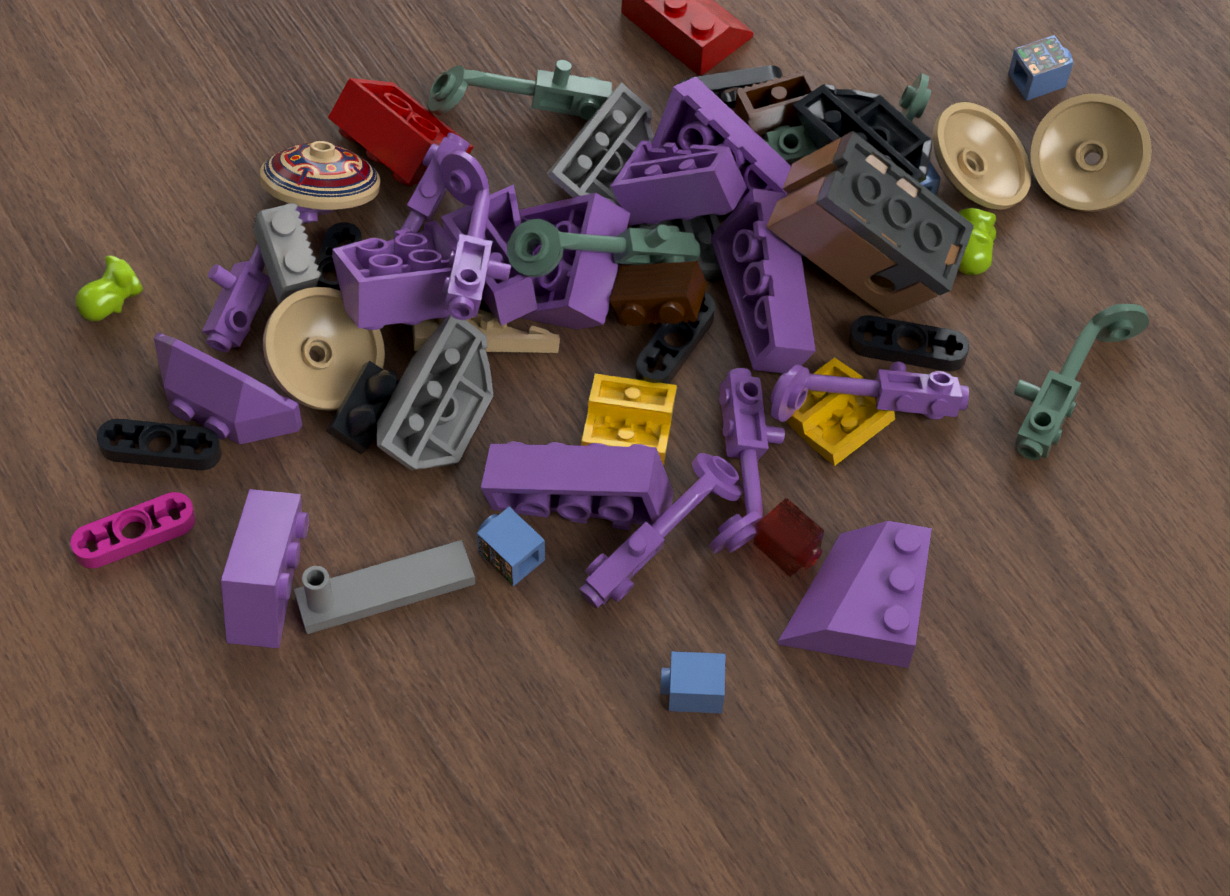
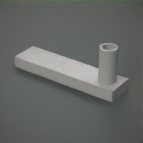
[294,540,475,634]

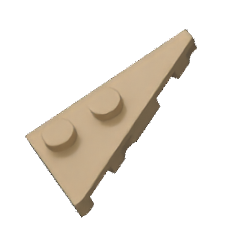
[412,309,560,353]

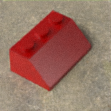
[621,0,754,76]
[328,78,474,187]

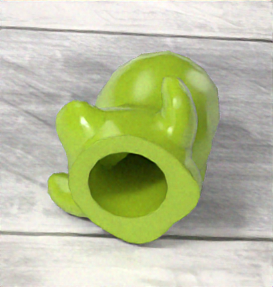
[958,208,996,276]
[75,255,143,322]

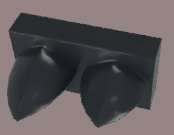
[326,360,399,454]

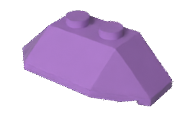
[154,332,303,445]

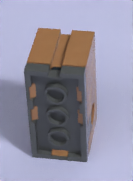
[766,131,974,318]

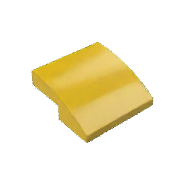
[786,357,895,466]
[581,374,677,465]

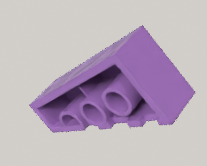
[651,77,791,207]
[710,188,816,373]
[481,441,674,530]

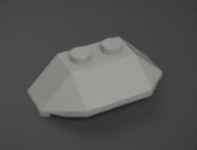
[547,82,654,207]
[377,314,493,471]

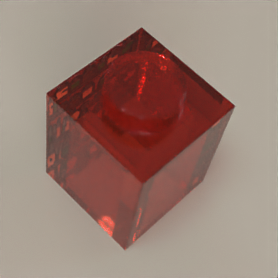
[753,497,824,577]

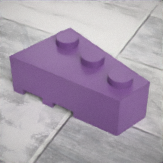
[611,141,747,225]
[441,184,538,326]
[221,489,309,648]

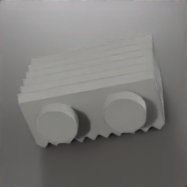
[253,203,321,303]

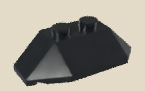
[793,84,932,183]

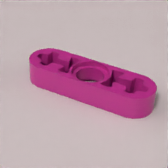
[70,492,196,568]

